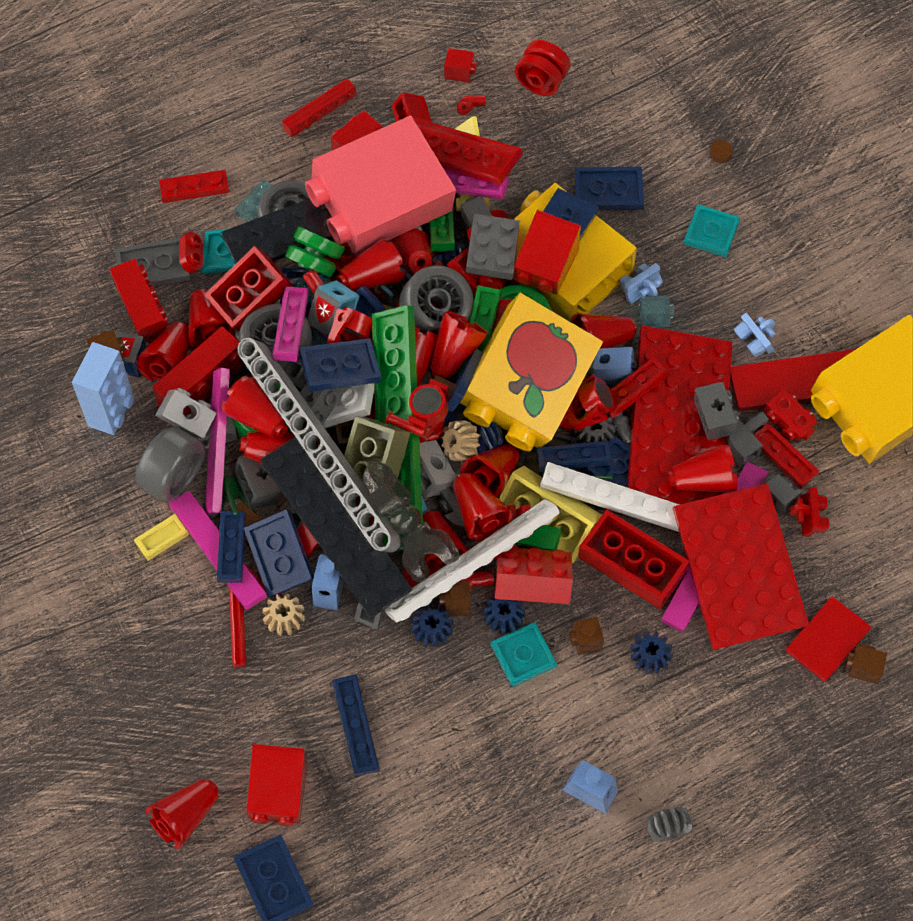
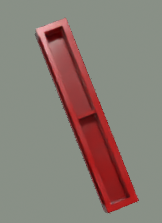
[282,78,356,138]

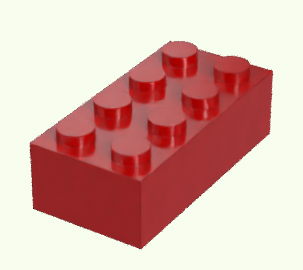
[152,326,246,417]
[578,509,690,610]

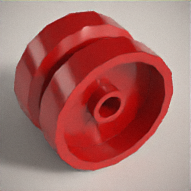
[514,40,571,96]

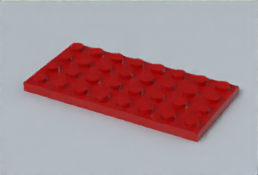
[627,325,732,505]

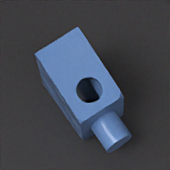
[586,347,637,387]
[312,554,344,610]
[563,760,618,814]

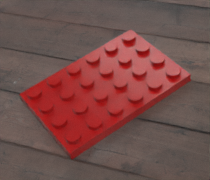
[672,483,809,651]

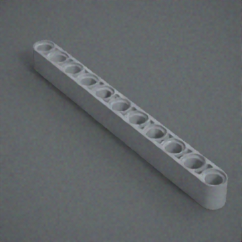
[238,338,401,552]

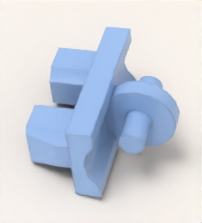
[620,263,663,304]
[734,313,776,357]

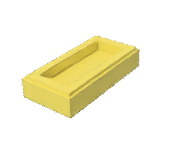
[134,514,189,561]

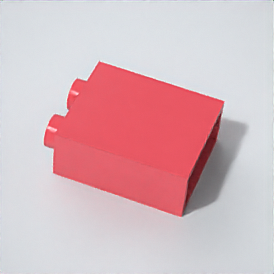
[305,116,456,256]

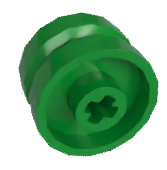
[285,226,345,278]

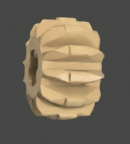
[441,420,480,461]
[262,593,305,636]

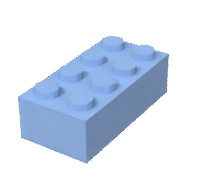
[72,342,134,435]

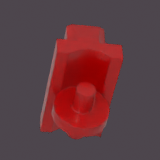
[789,487,830,537]

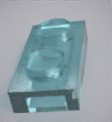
[234,179,272,222]

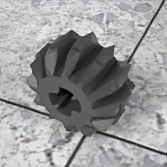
[574,412,615,443]
[647,807,692,842]

